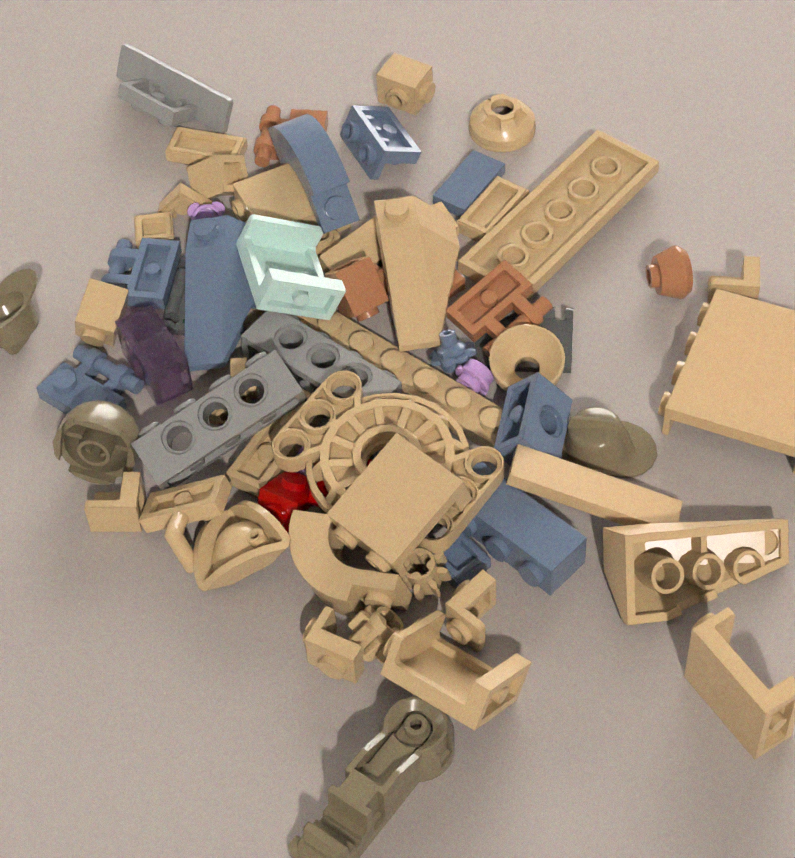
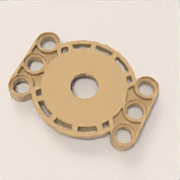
[272,370,504,553]

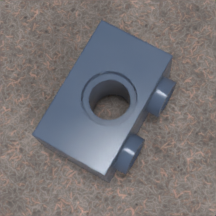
[494,372,573,466]

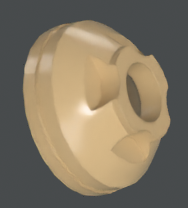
[469,94,536,152]
[489,324,565,392]

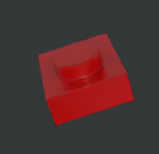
[257,471,313,534]

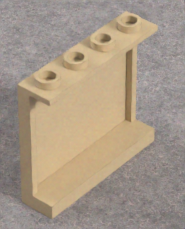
[658,289,795,474]

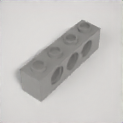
[241,311,402,398]
[131,350,307,490]

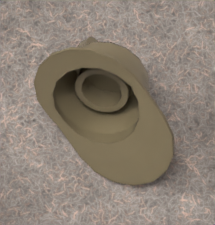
[0,269,39,355]
[562,407,657,478]

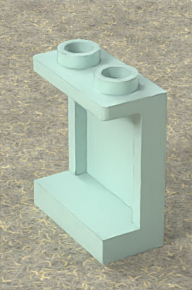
[236,214,346,320]

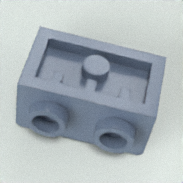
[340,105,421,180]

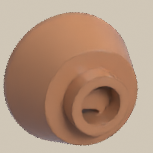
[645,245,693,299]

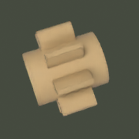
[402,548,452,602]
[347,605,404,664]

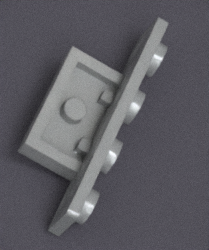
[116,44,233,133]

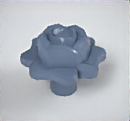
[429,329,477,373]

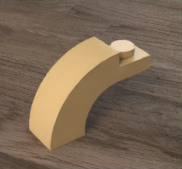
[289,510,412,619]

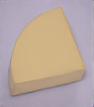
[158,183,212,218]

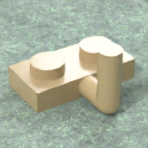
[139,474,232,573]

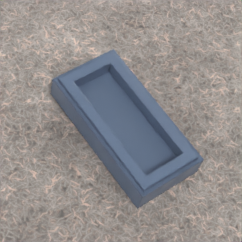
[433,150,505,217]

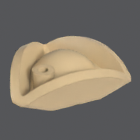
[193,501,291,591]

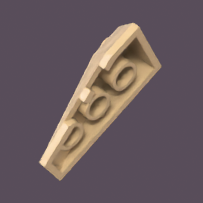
[374,196,460,352]
[603,518,789,625]

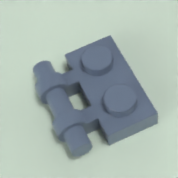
[101,238,182,309]
[36,344,144,414]

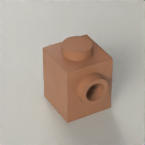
[324,256,389,322]

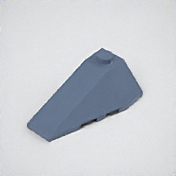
[184,215,256,372]

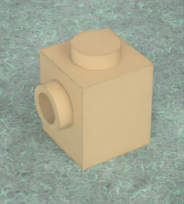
[376,53,436,116]
[75,278,129,347]

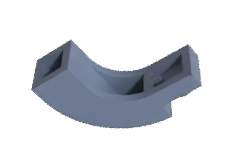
[267,114,360,234]

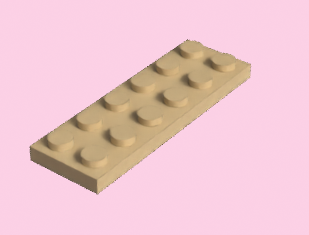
[458,129,659,300]

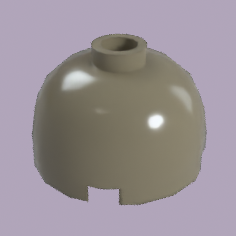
[52,400,140,485]

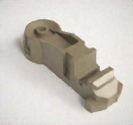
[287,696,455,858]

